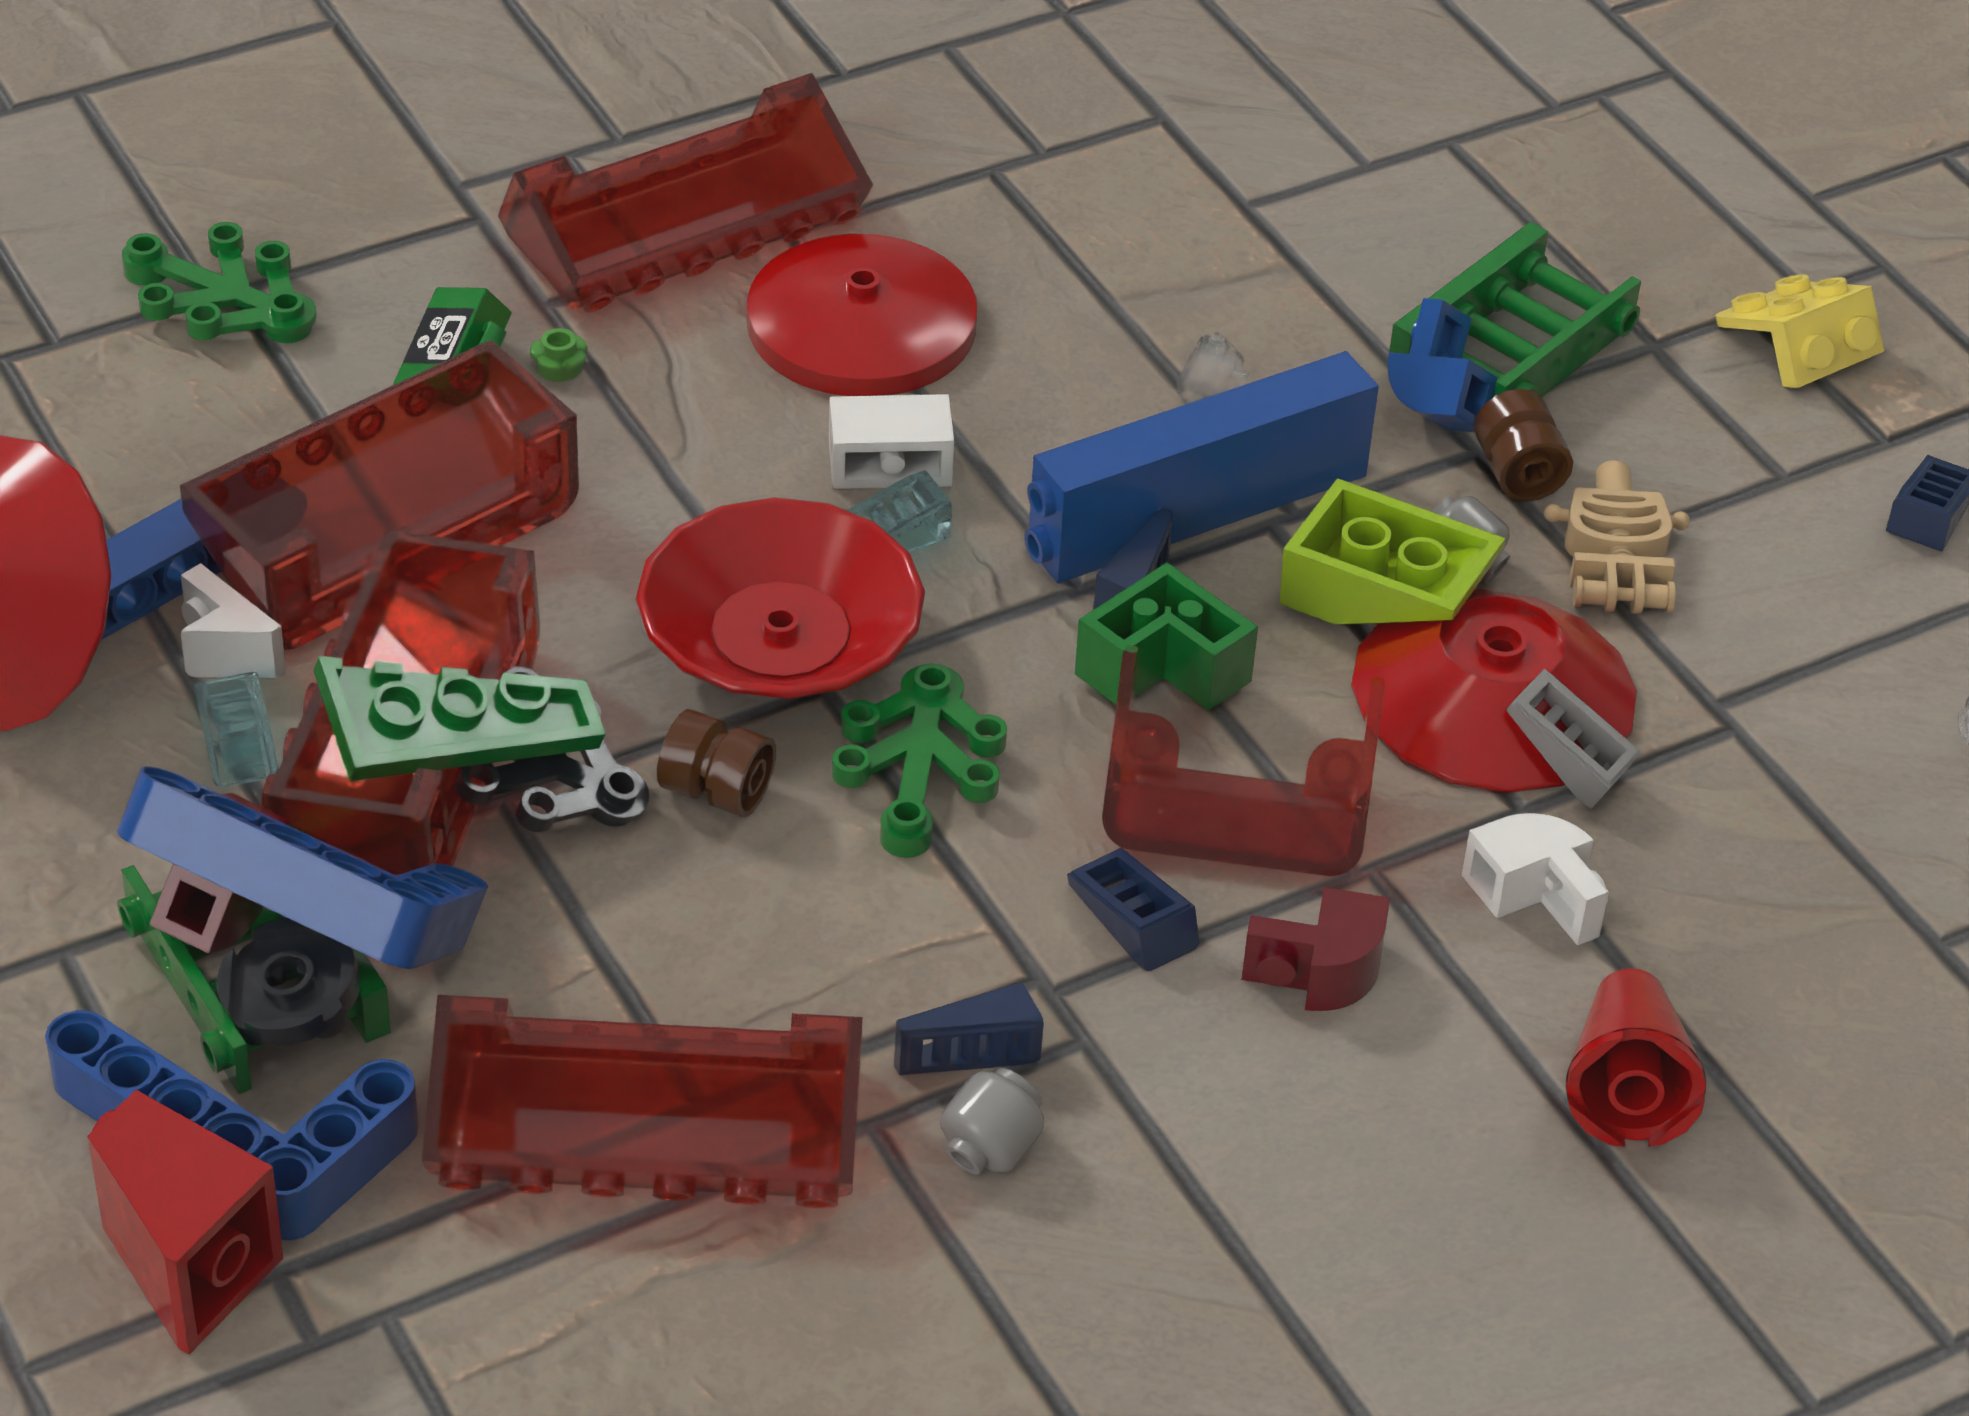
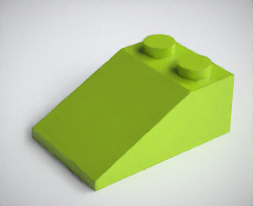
[1279,478,1505,625]

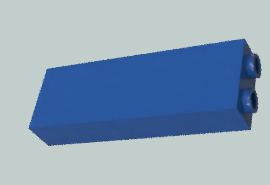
[1024,351,1379,584]

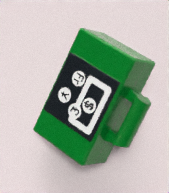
[393,287,512,406]

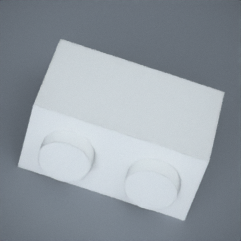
[829,394,954,489]

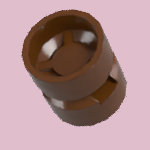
[1473,389,1574,502]
[657,709,776,817]

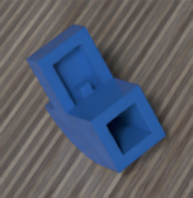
[1388,298,1498,433]

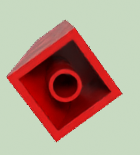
[88,1090,284,1355]

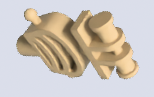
[1544,460,1690,614]

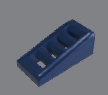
[1886,455,1969,551]
[1093,508,1173,610]
[1067,848,1199,971]
[894,982,1044,1075]

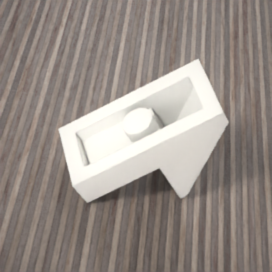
[181,563,286,678]

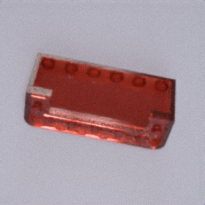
[498,73,873,313]
[180,340,579,650]
[262,530,540,876]
[422,995,863,1209]

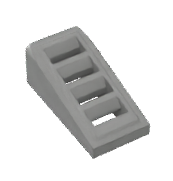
[1506,668,1642,810]

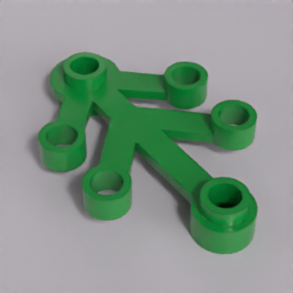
[122,222,317,343]
[832,663,1007,858]

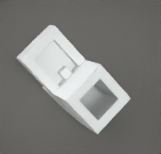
[1461,813,1609,946]

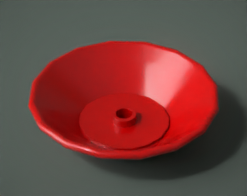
[0,435,112,732]
[635,497,925,699]
[1351,589,1637,793]

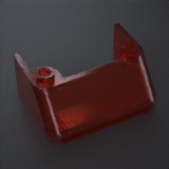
[1102,645,1385,876]

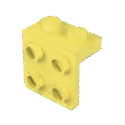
[1715,275,1884,388]

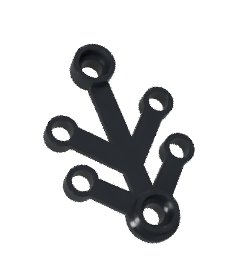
[455,666,649,832]

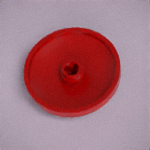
[747,234,977,396]

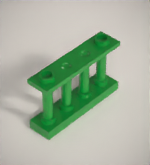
[1387,221,1641,397]
[117,865,391,1094]

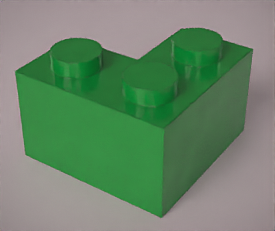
[1074,563,1258,711]

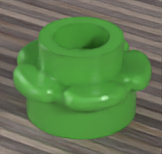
[530,328,588,381]

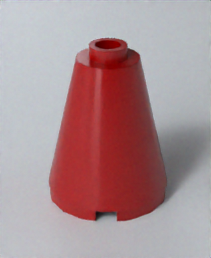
[1565,968,1706,1147]

